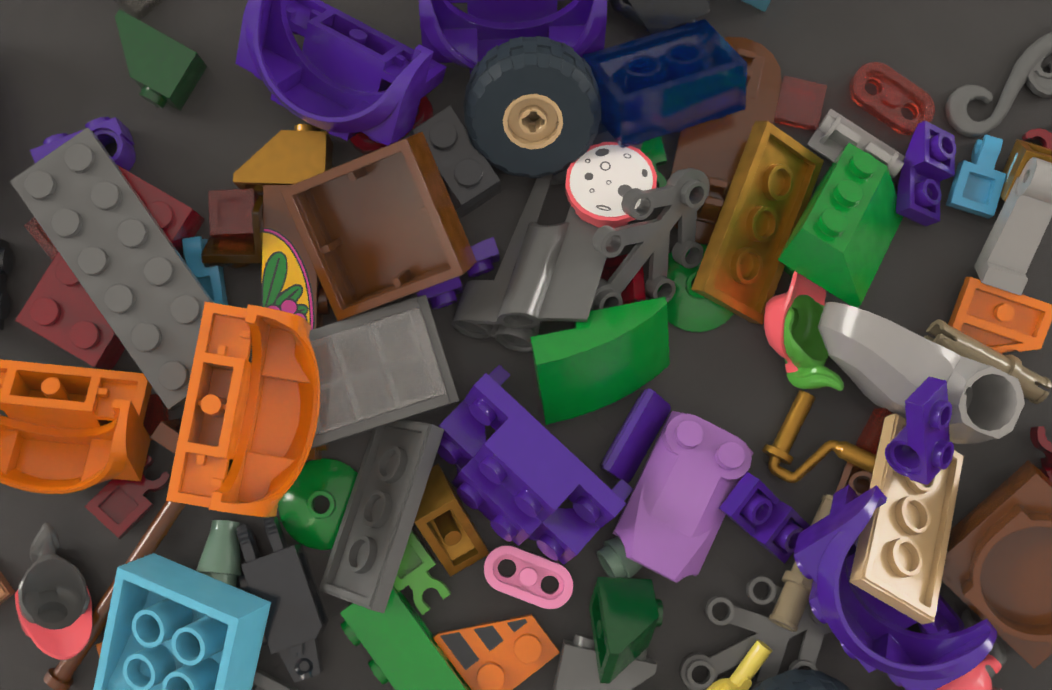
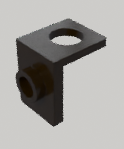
[201,196,263,268]

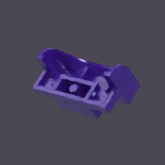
[235,0,447,146]
[419,0,607,74]
[437,364,633,565]
[794,484,997,690]

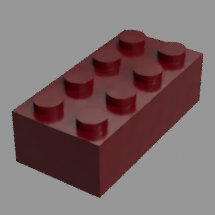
[15,164,205,370]

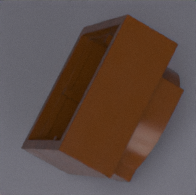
[280,131,477,321]
[942,460,1052,669]

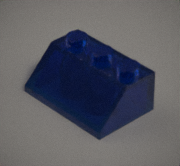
[582,19,747,148]

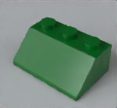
[777,143,903,308]

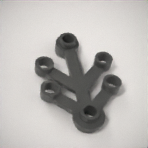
[590,168,710,311]
[679,575,832,690]

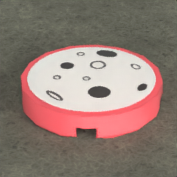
[565,141,657,228]

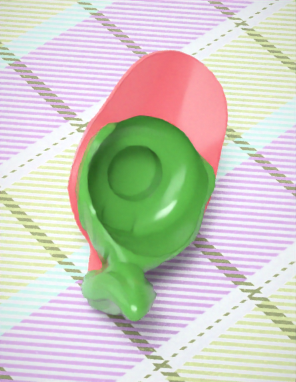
[764,271,844,391]

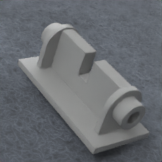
[806,108,905,178]

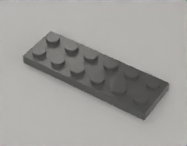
[10,127,251,411]

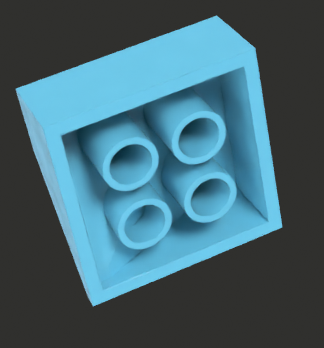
[93,553,271,690]

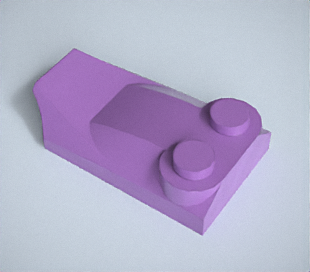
[612,411,753,583]

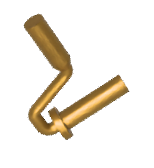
[762,390,877,483]

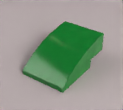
[530,297,670,425]

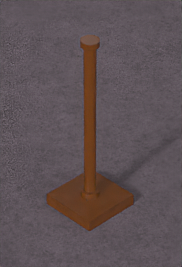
[43,418,233,690]

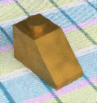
[233,124,333,193]
[414,464,489,577]

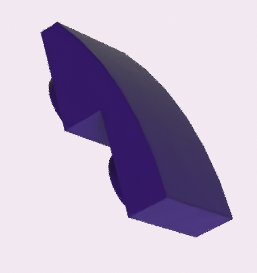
[896,121,956,226]
[416,237,500,310]
[719,472,810,564]

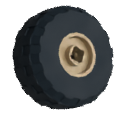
[463,36,601,178]

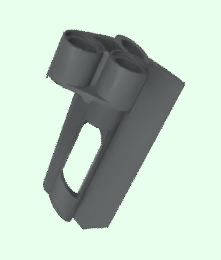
[451,126,642,353]

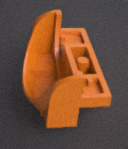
[166,302,320,517]
[0,359,152,494]

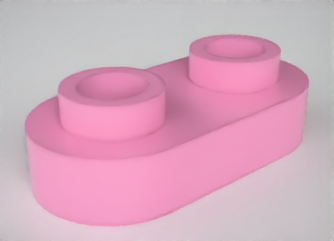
[484,545,573,609]

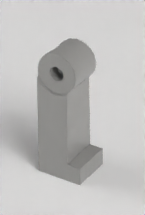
[974,157,1052,296]

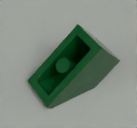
[115,9,207,111]
[589,577,663,684]

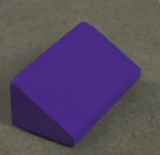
[599,388,671,483]

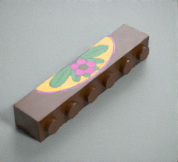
[261,185,331,460]

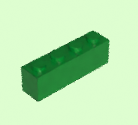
[340,585,471,690]

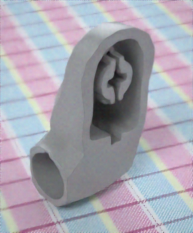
[818,302,1025,444]

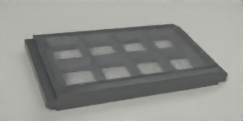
[249,295,459,449]

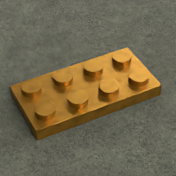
[691,121,824,325]

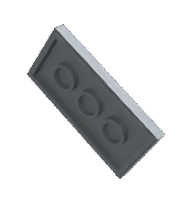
[319,419,444,613]

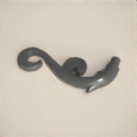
[945,31,1052,138]

